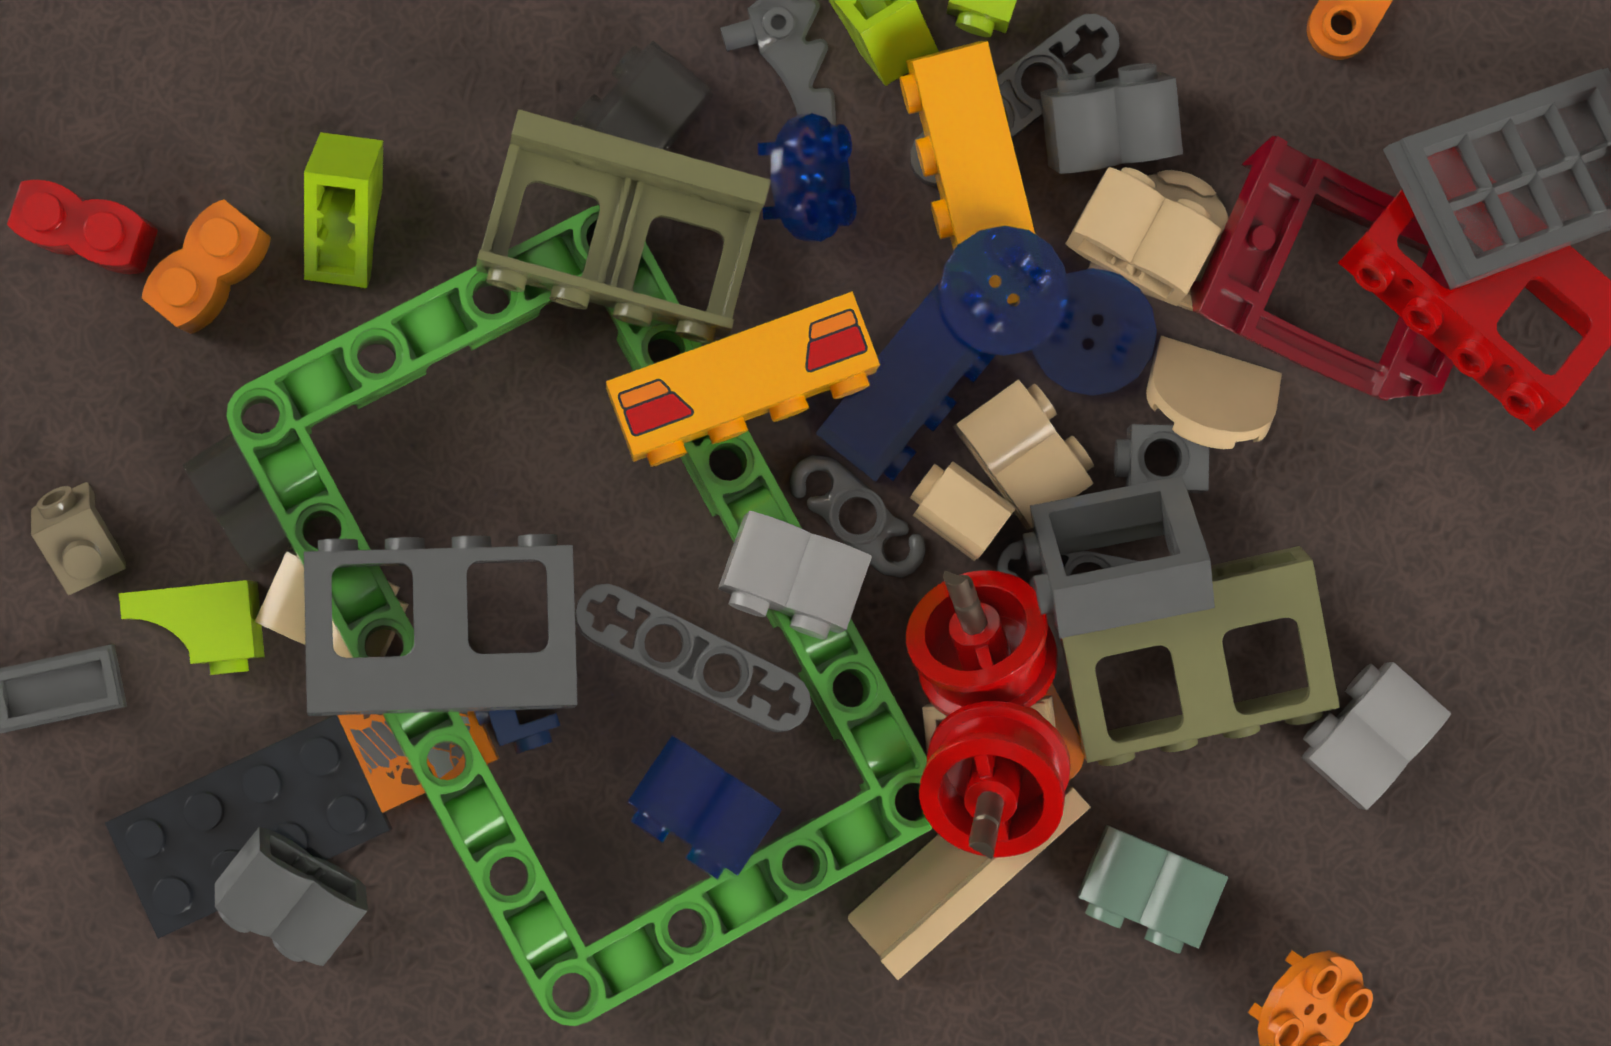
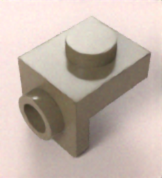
[31,482,126,596]

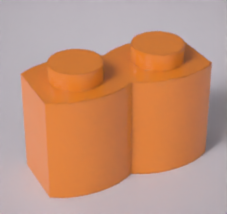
[142,199,271,334]

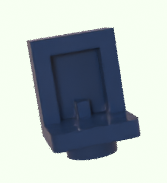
[474,710,561,754]

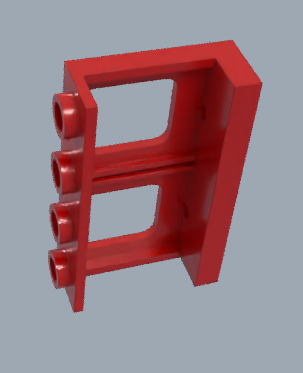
[1338,147,1611,431]

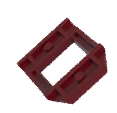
[1190,136,1476,401]

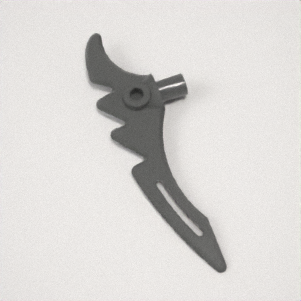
[720,0,836,237]

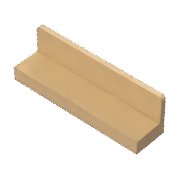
[848,785,1091,980]

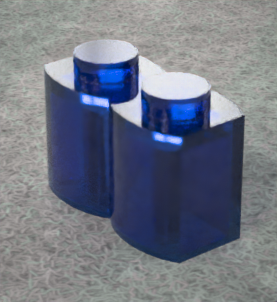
[625,736,782,880]

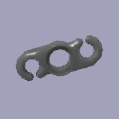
[789,455,926,578]

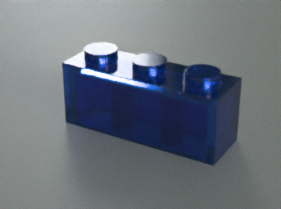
[816,284,997,485]

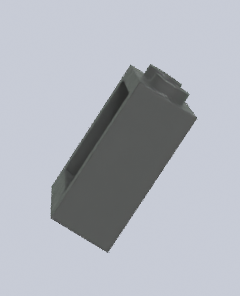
[1022,476,1215,639]

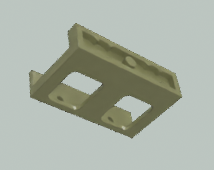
[476,109,771,344]
[1052,546,1340,766]

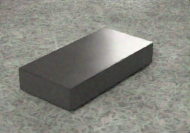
[0,644,127,733]

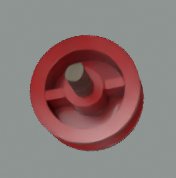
[906,570,1059,716]
[919,701,1071,860]

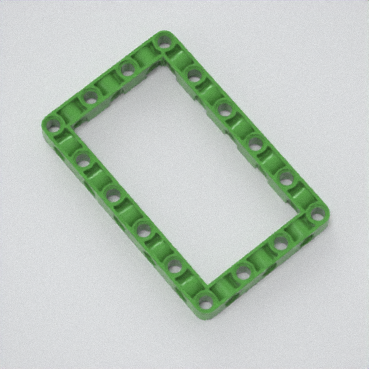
[227,205,932,1026]

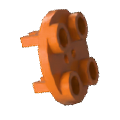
[1248,950,1373,1046]

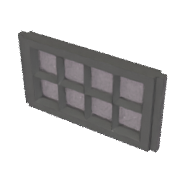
[1383,68,1611,289]

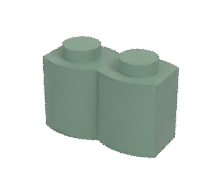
[1077,825,1228,954]

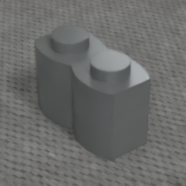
[1040,63,1183,174]
[215,827,368,966]

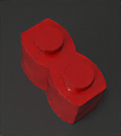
[7,180,158,274]

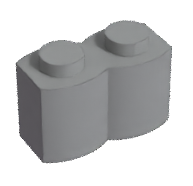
[718,511,872,639]
[1301,662,1451,810]

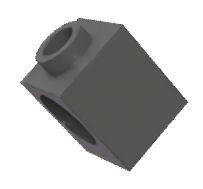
[1114,424,1209,493]

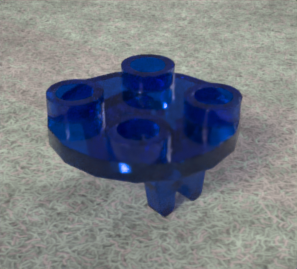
[758,113,857,242]
[937,225,1069,356]
[1029,268,1157,396]

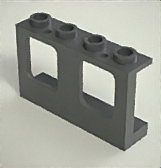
[304,534,577,716]

